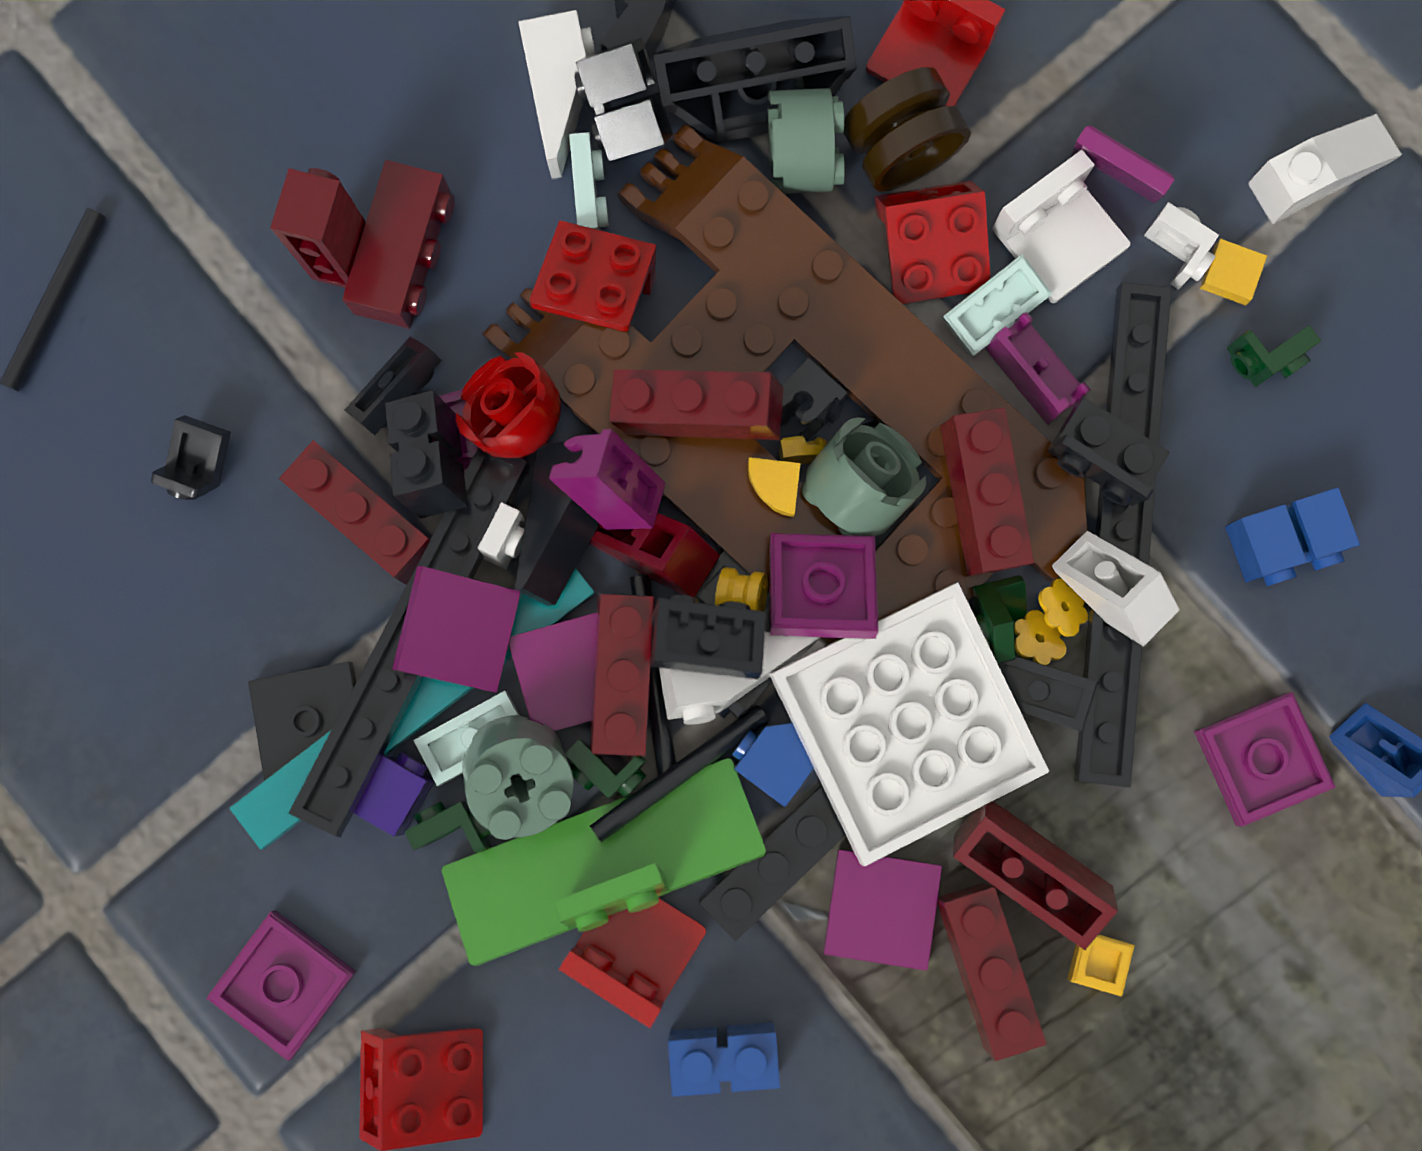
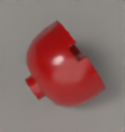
[455,352,561,458]

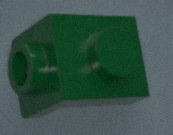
[1227,325,1321,387]
[973,575,1027,663]
[565,739,648,798]
[404,801,491,853]

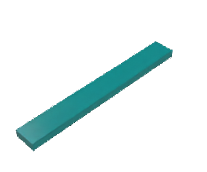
[229,568,595,850]

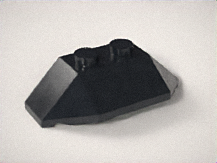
[652,16,857,143]

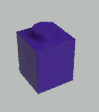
[354,752,435,837]

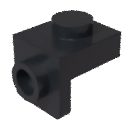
[150,415,231,500]

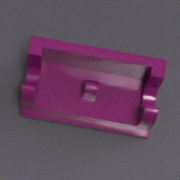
[986,312,1091,426]
[549,429,666,530]

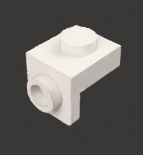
[1144,202,1219,290]
[478,502,526,570]

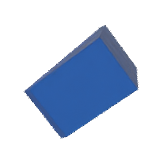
[1329,703,1422,798]

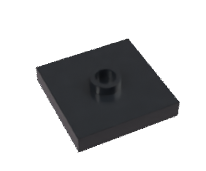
[248,661,356,781]

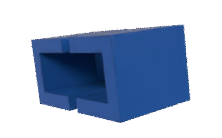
[1225,487,1360,587]
[668,1022,780,1097]

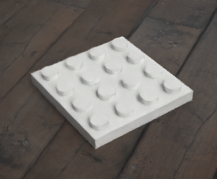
[770,583,1049,867]

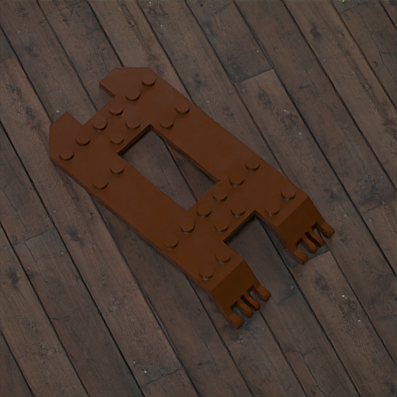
[482,124,1087,646]

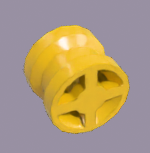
[715,567,768,611]

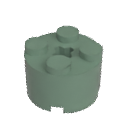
[768,88,844,194]
[801,418,926,536]
[462,715,573,840]

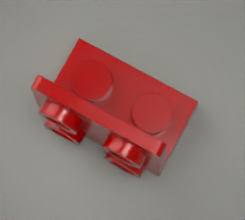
[866,0,1006,106]
[875,181,991,304]
[530,220,656,332]
[558,897,706,1028]
[359,1027,483,1151]

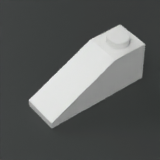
[518,10,595,179]
[1248,114,1402,224]
[659,632,820,724]

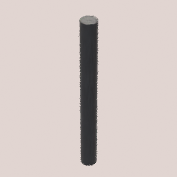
[0,208,106,392]
[629,575,676,776]
[590,705,769,843]

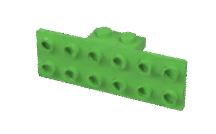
[442,758,766,966]

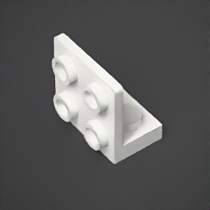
[992,150,1130,303]

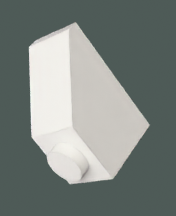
[1052,531,1180,647]

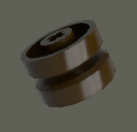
[843,67,972,192]

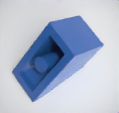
[732,723,814,807]

